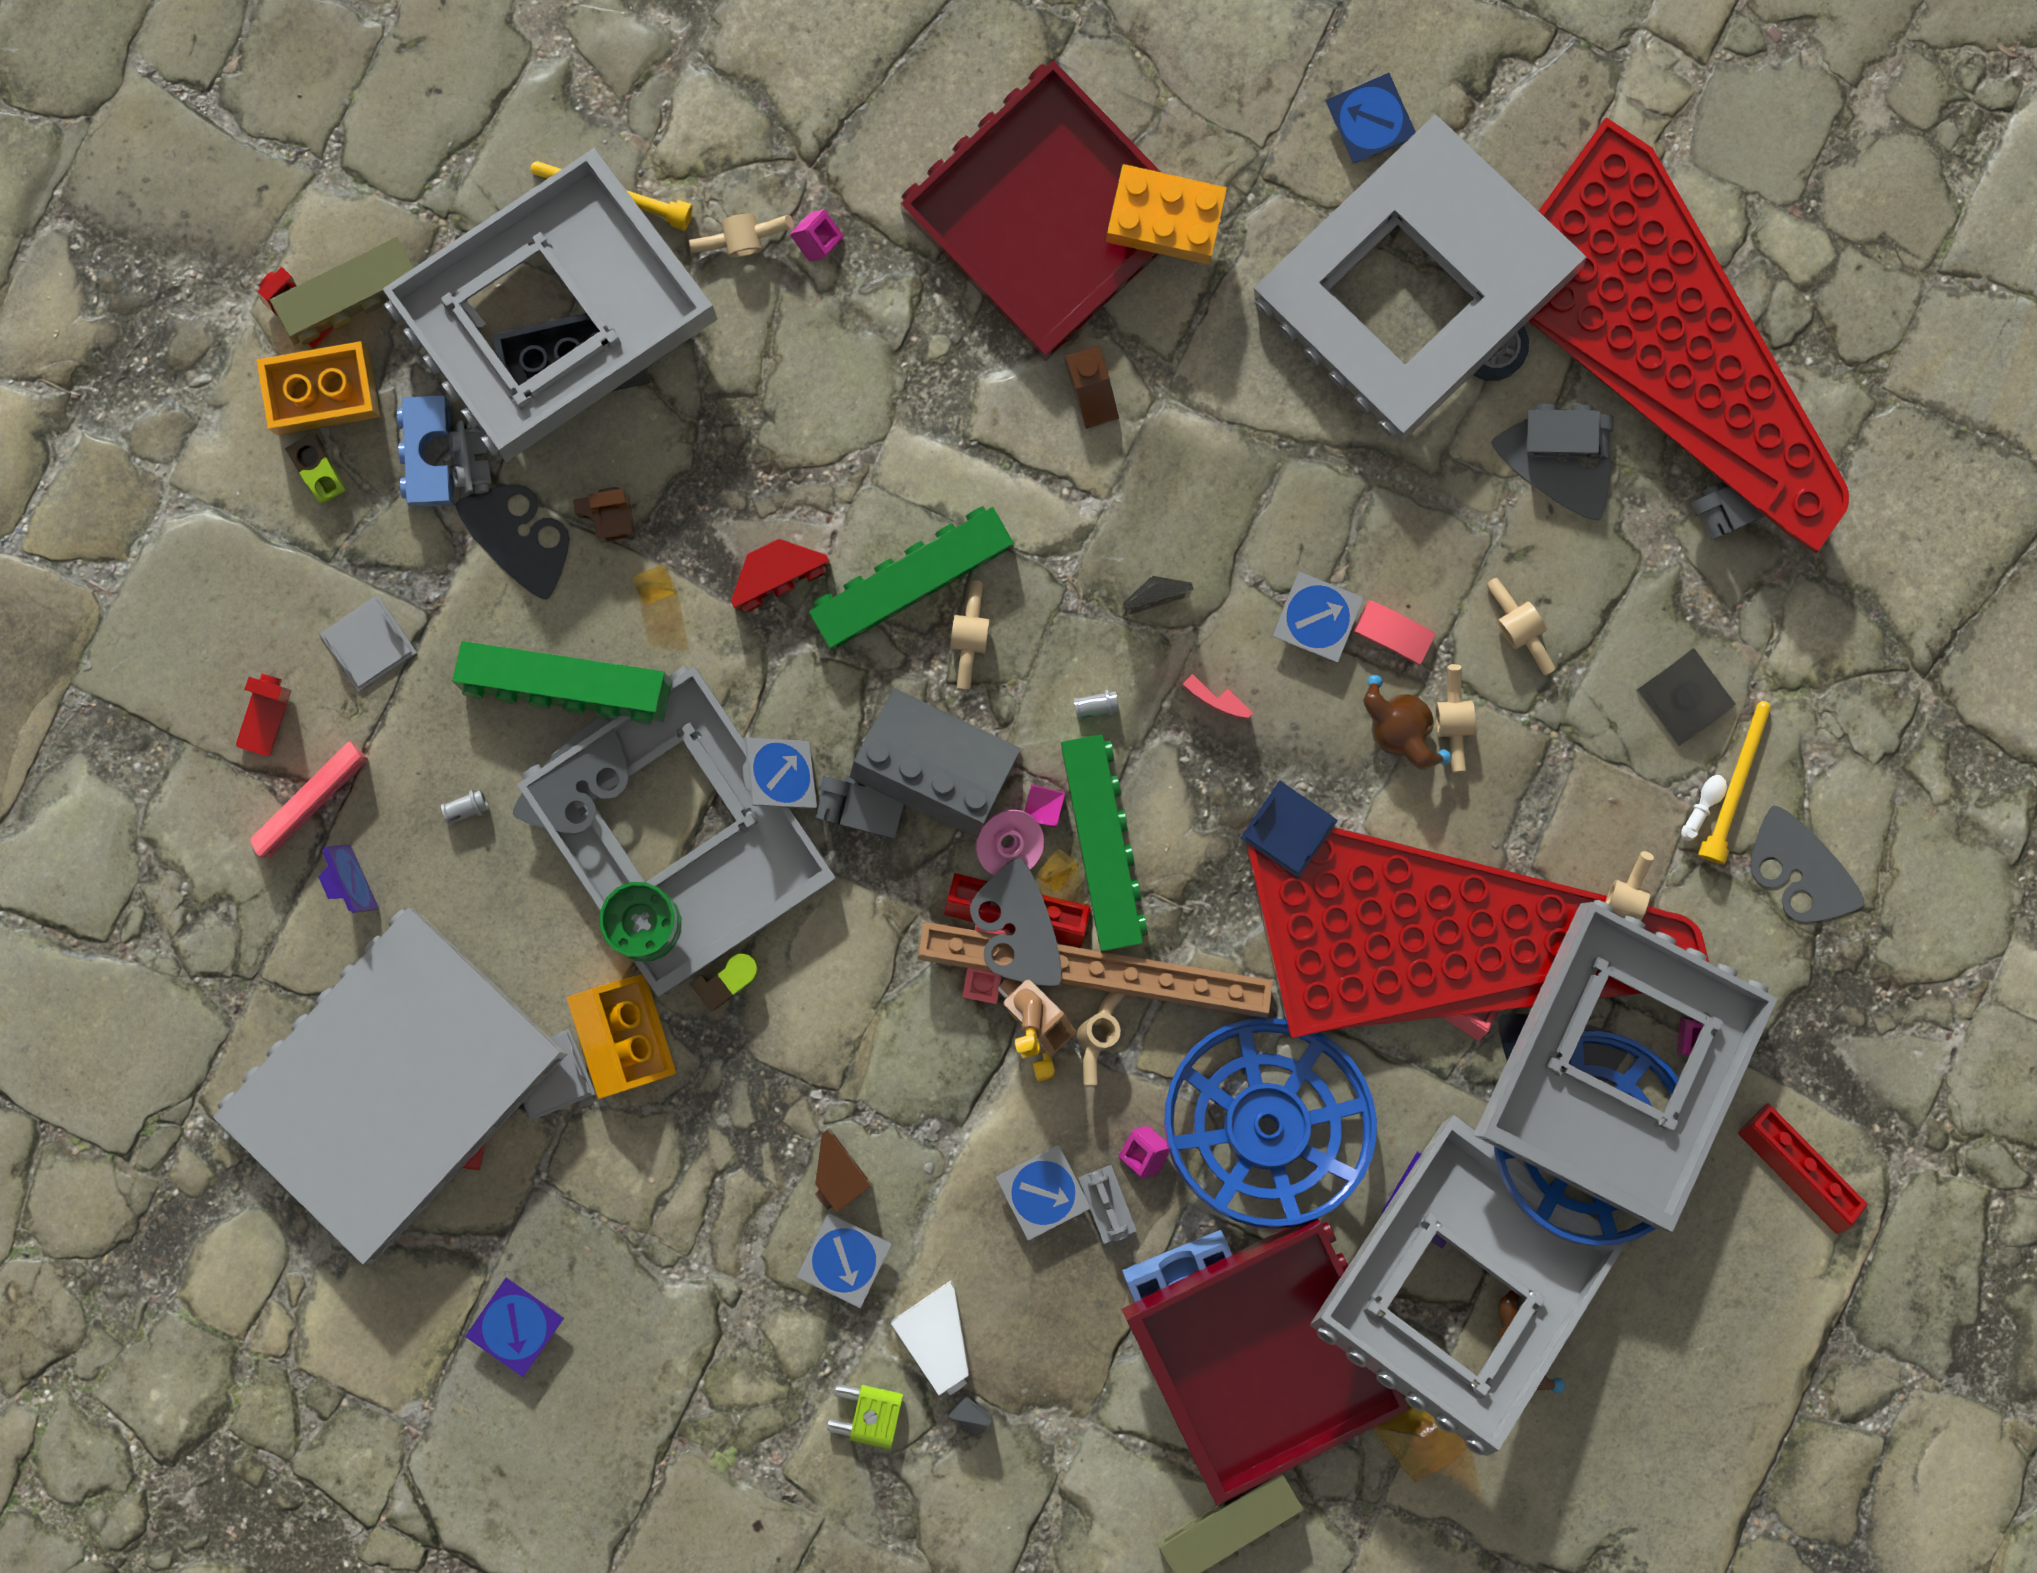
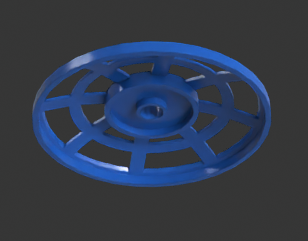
[1164,1018,1377,1229]
[1494,1031,1679,1246]

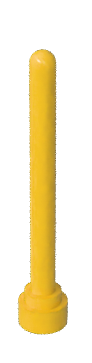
[530,161,693,231]
[1698,701,1771,865]

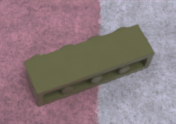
[270,237,414,345]
[1158,1473,1304,1573]

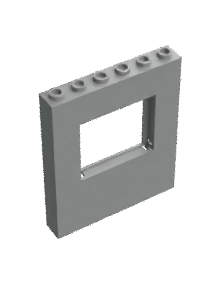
[1254,114,1586,442]
[383,148,718,462]
[517,666,837,997]
[1473,900,1778,1232]
[1310,1115,1626,1456]

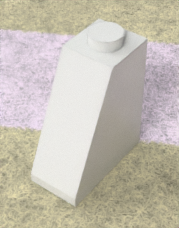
[891,1280,969,1395]

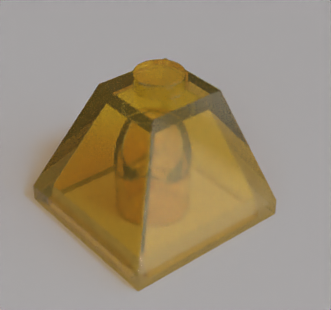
[1372,1397,1468,1482]

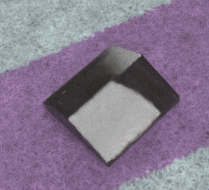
[1121,576,1194,617]
[1636,648,1736,746]

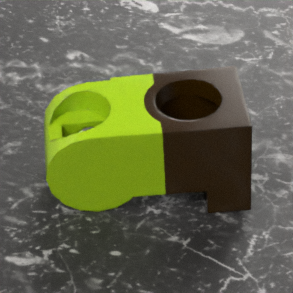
[285,433,346,505]
[689,954,759,1012]

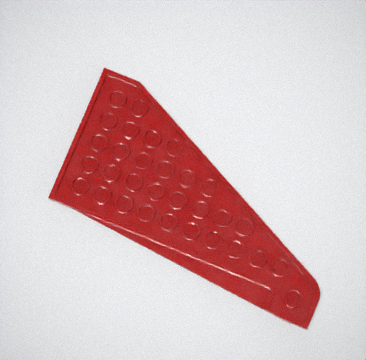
[1529,117,1849,553]
[1243,827,1709,1039]

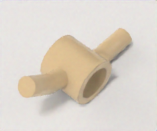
[689,213,794,258]
[1486,578,1555,675]
[950,580,990,689]
[1435,664,1476,774]
[1605,851,1654,921]
[1077,992,1126,1087]

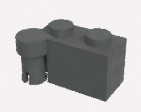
[1527,404,1614,460]
[1691,482,1765,541]
[815,775,905,840]

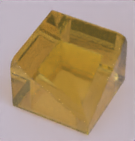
[632,565,678,605]
[1037,849,1079,892]

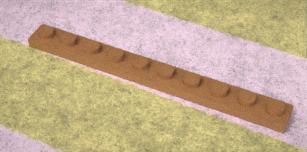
[917,922,1273,1018]

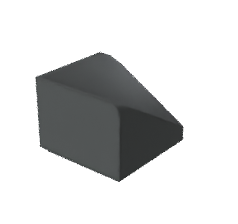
[948,1393,992,1435]

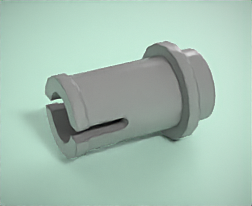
[1074,689,1119,720]
[441,789,489,826]

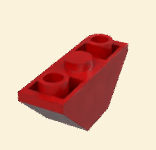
[731,539,831,613]

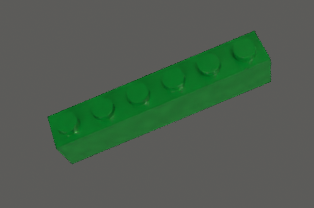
[809,506,1014,651]
[452,641,673,725]
[1061,734,1148,951]

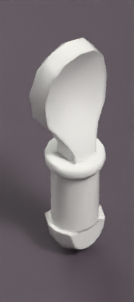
[1681,775,1727,841]

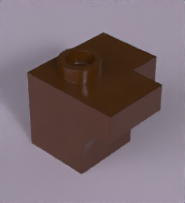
[573,487,636,543]

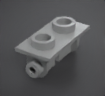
[448,421,492,497]
[1078,1165,1137,1244]

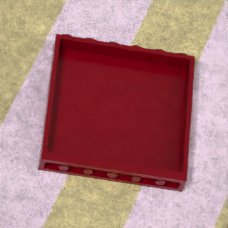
[900,60,1162,361]
[1121,1219,1409,1505]

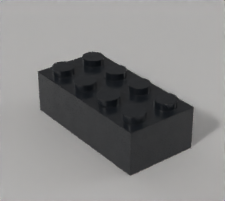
[492,313,650,398]

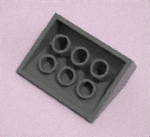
[849,688,1021,838]

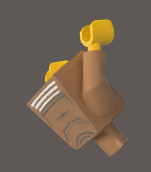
[998,978,1076,1082]

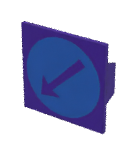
[318,845,379,913]
[465,1277,564,1377]

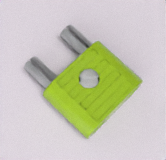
[827,1384,903,1450]

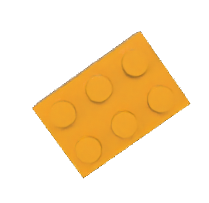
[1106,164,1227,265]
[256,341,381,435]

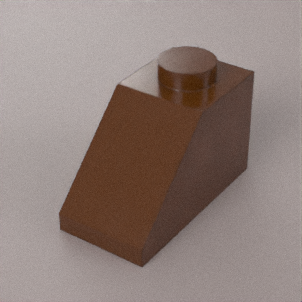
[1065,345,1119,429]
[815,1128,872,1212]

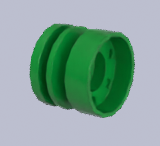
[599,882,682,962]

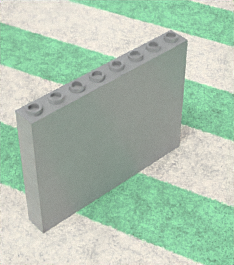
[213,907,568,1265]

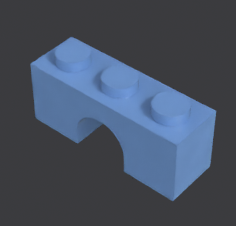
[397,395,455,508]
[1122,1230,1232,1302]

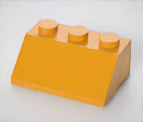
[566,974,677,1099]

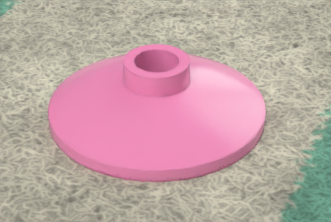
[975,810,1044,875]

